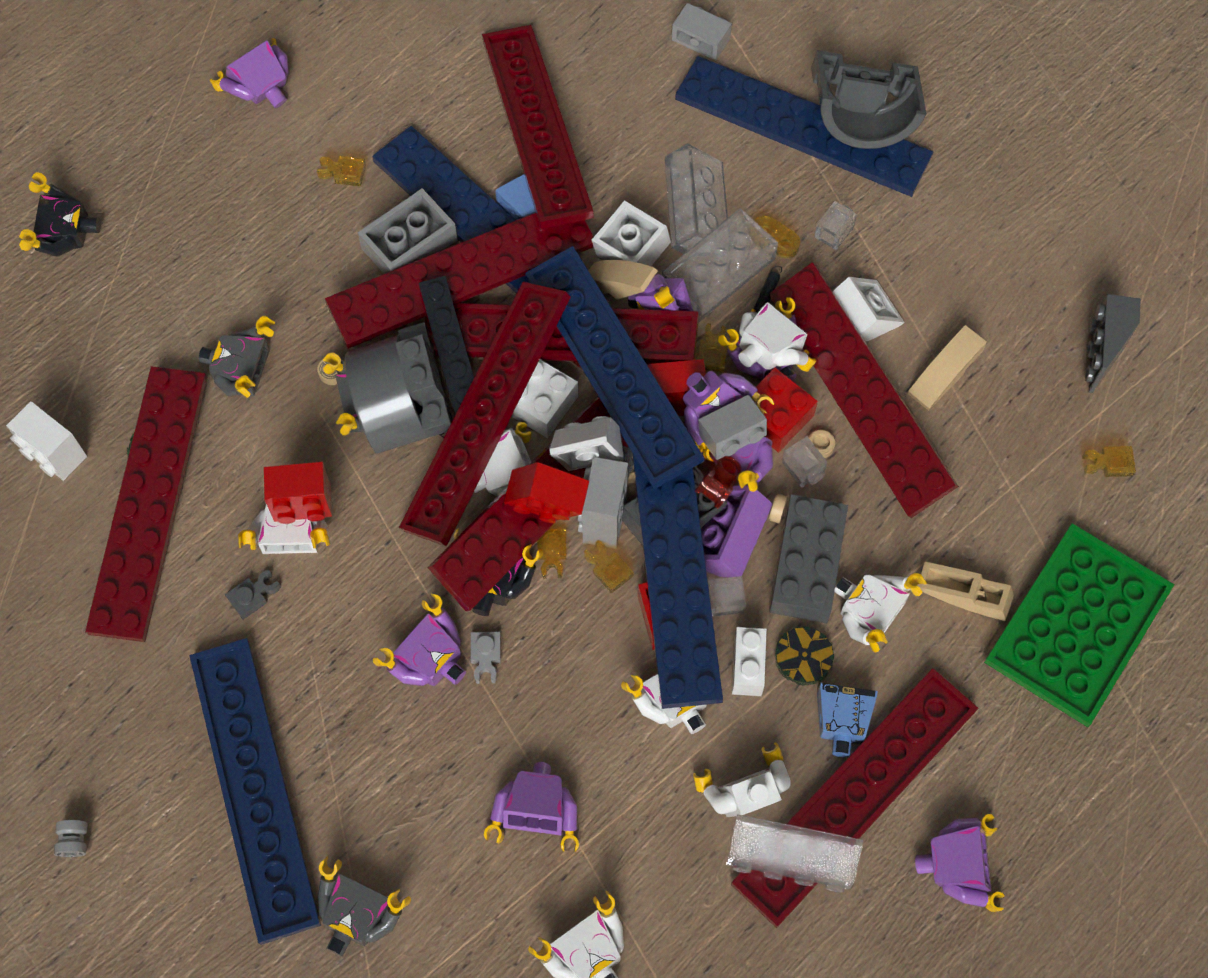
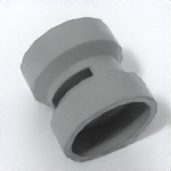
[54,820,88,857]

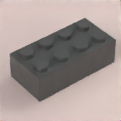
[770,494,848,624]

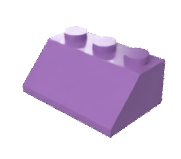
[701,485,773,578]

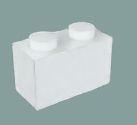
[732,627,767,696]

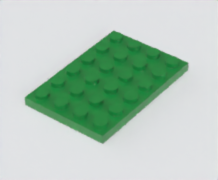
[984,523,1175,727]

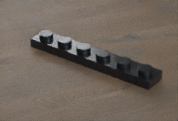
[419,276,474,415]

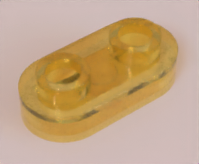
[751,216,800,258]

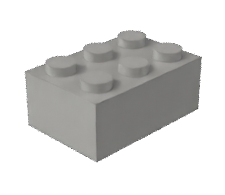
[358,188,458,274]
[578,457,628,549]

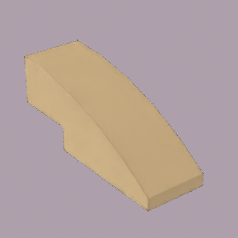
[589,260,658,300]
[907,325,987,411]
[917,562,1014,621]

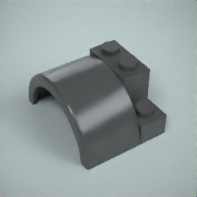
[811,50,927,149]
[344,323,453,453]

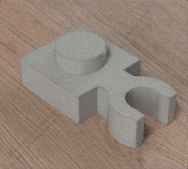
[471,632,501,684]

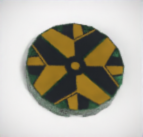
[774,626,834,686]

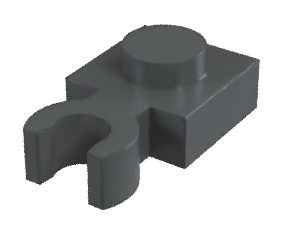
[225,570,281,620]

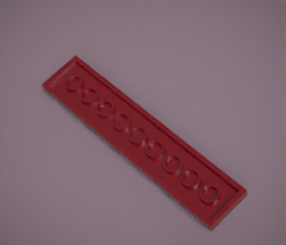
[482,25,594,229]
[325,213,594,349]
[770,262,959,518]
[399,282,571,547]
[425,303,699,364]
[85,366,208,642]
[427,396,628,611]
[731,668,979,928]

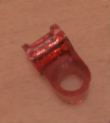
[695,456,742,509]

